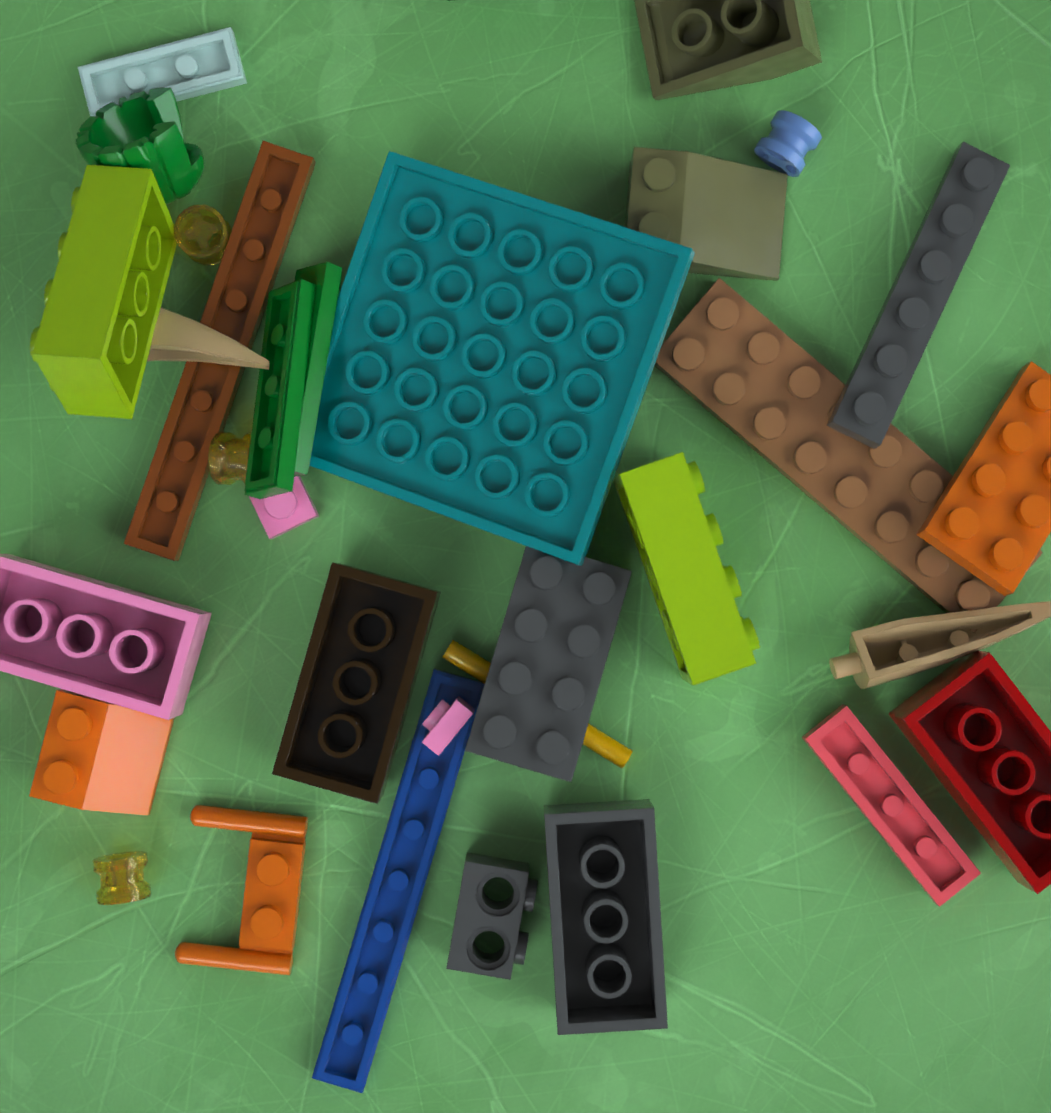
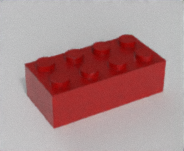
[889,651,1051,894]

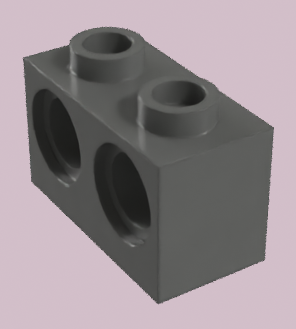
[446,852,538,980]

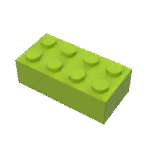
[30,165,179,419]
[614,452,760,686]

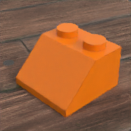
[29,689,174,816]

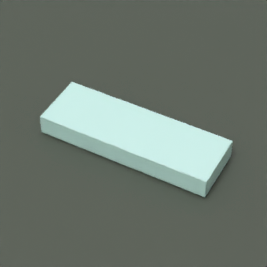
[78,27,247,116]

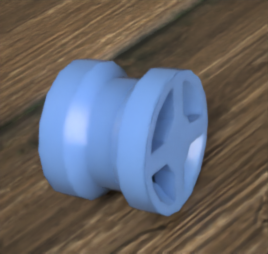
[754,110,822,177]

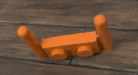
[175,805,308,975]

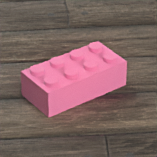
[0,554,212,720]

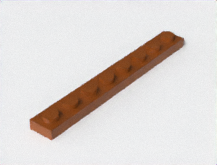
[124,141,316,561]

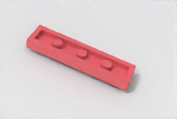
[802,704,981,907]

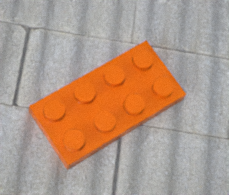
[916,361,1051,596]

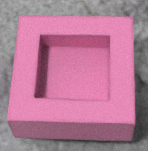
[249,476,319,539]
[422,696,475,756]

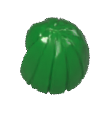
[76,87,204,204]

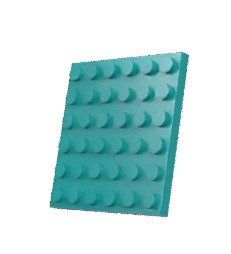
[309,151,695,566]

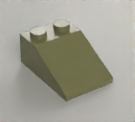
[634,0,822,100]
[624,147,788,281]

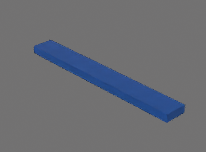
[312,668,485,1093]

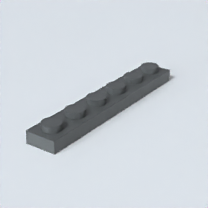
[827,142,1010,449]

